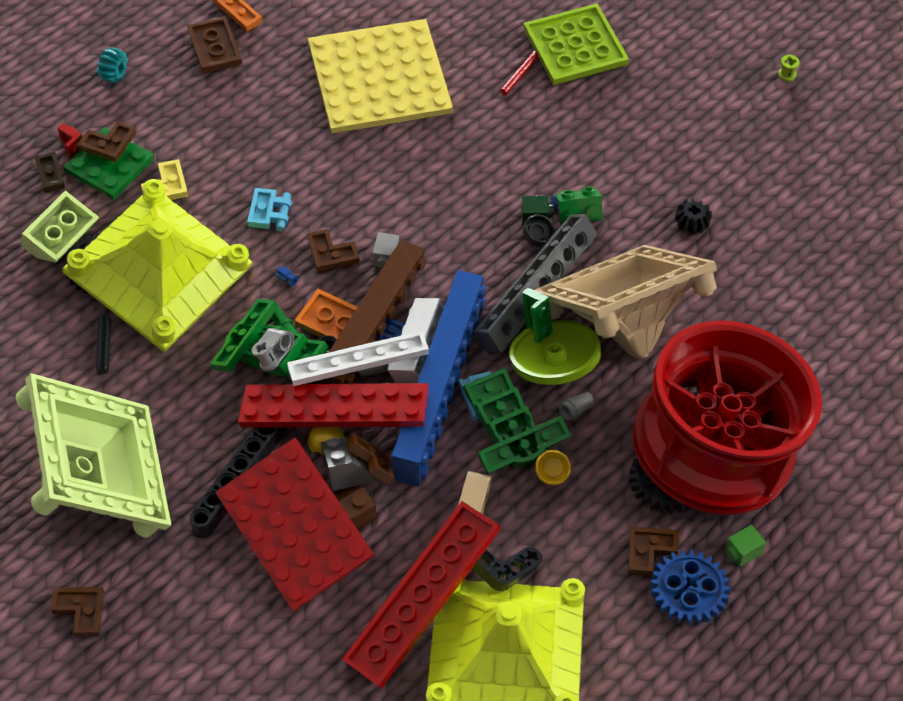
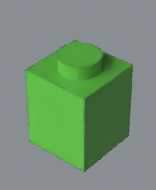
[725,524,766,567]

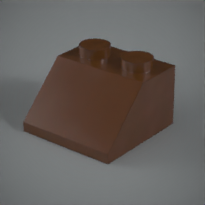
[333,485,377,529]

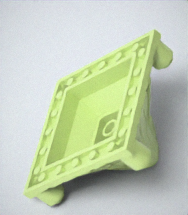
[16,373,171,537]

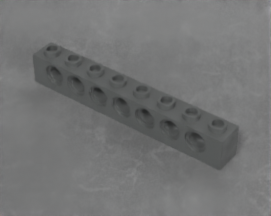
[473,214,598,353]

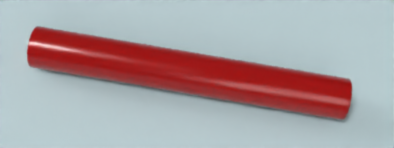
[500,51,539,96]

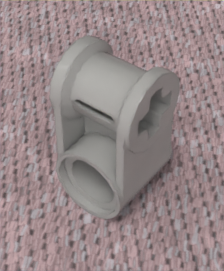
[251,328,294,371]

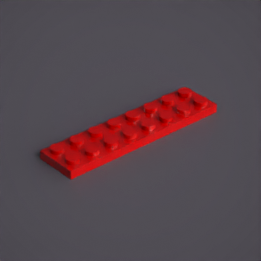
[238,383,429,428]
[342,501,502,689]

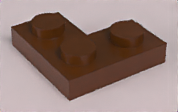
[78,121,137,163]
[307,229,360,272]
[347,432,394,485]
[628,526,679,576]
[51,587,104,637]

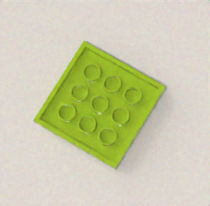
[523,3,629,85]

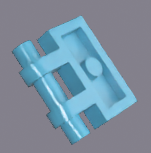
[247,188,292,232]

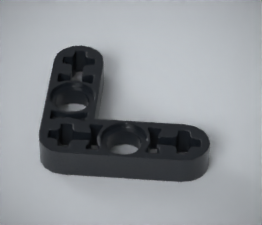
[472,547,543,592]

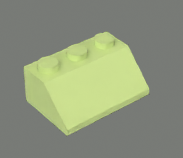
[20,191,99,262]

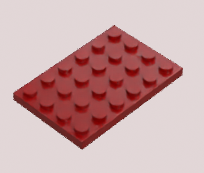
[215,438,375,612]

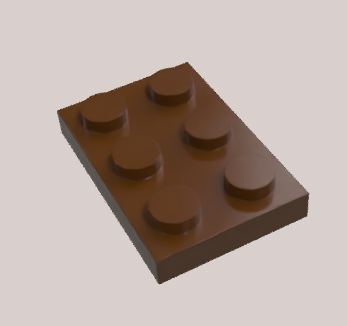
[187,16,242,73]

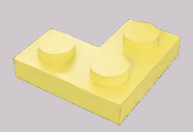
[141,159,188,200]

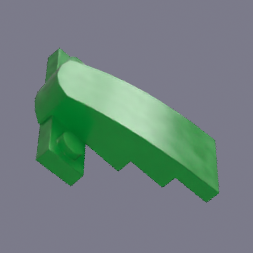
[210,299,329,379]
[463,368,571,475]

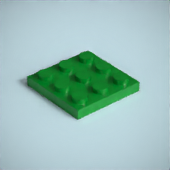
[64,127,155,200]

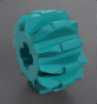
[96,47,128,83]

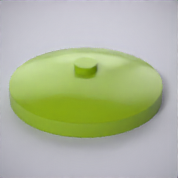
[509,320,601,385]

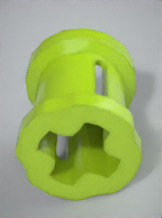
[778,55,799,82]

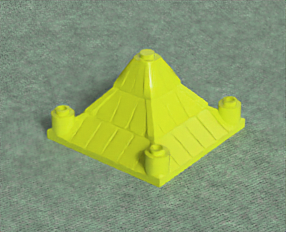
[63,179,252,352]
[426,578,585,701]

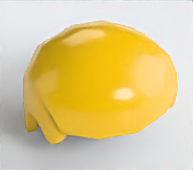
[307,427,345,456]
[535,450,571,486]

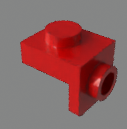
[57,123,82,160]

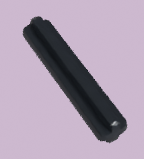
[96,314,111,375]

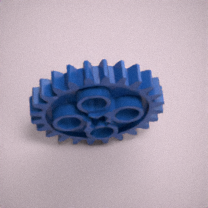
[650,550,731,626]

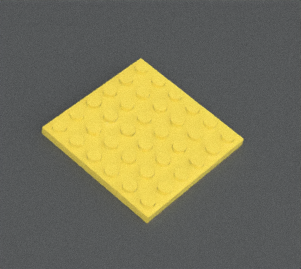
[308,19,453,134]

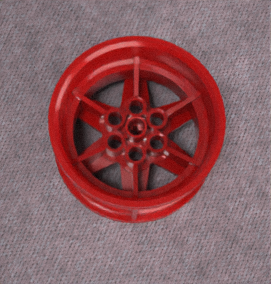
[632,321,822,515]

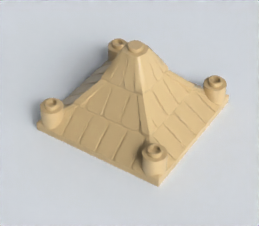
[534,245,717,359]

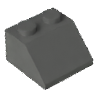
[321,437,376,491]

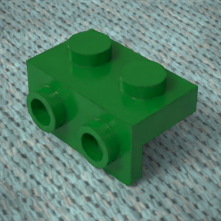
[555,187,603,225]
[522,288,553,343]

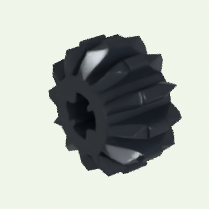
[675,198,712,235]

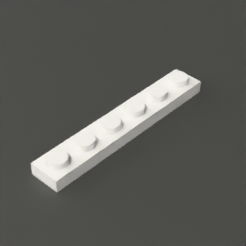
[287,331,429,386]

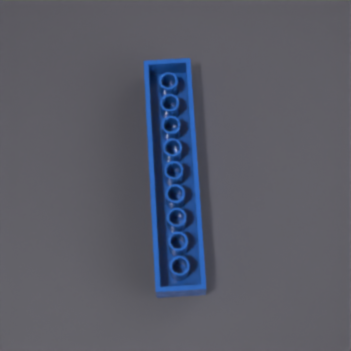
[392,270,486,487]

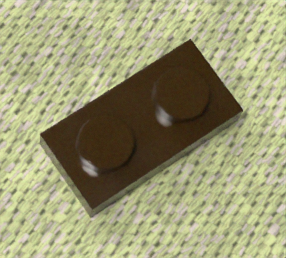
[34,151,65,193]

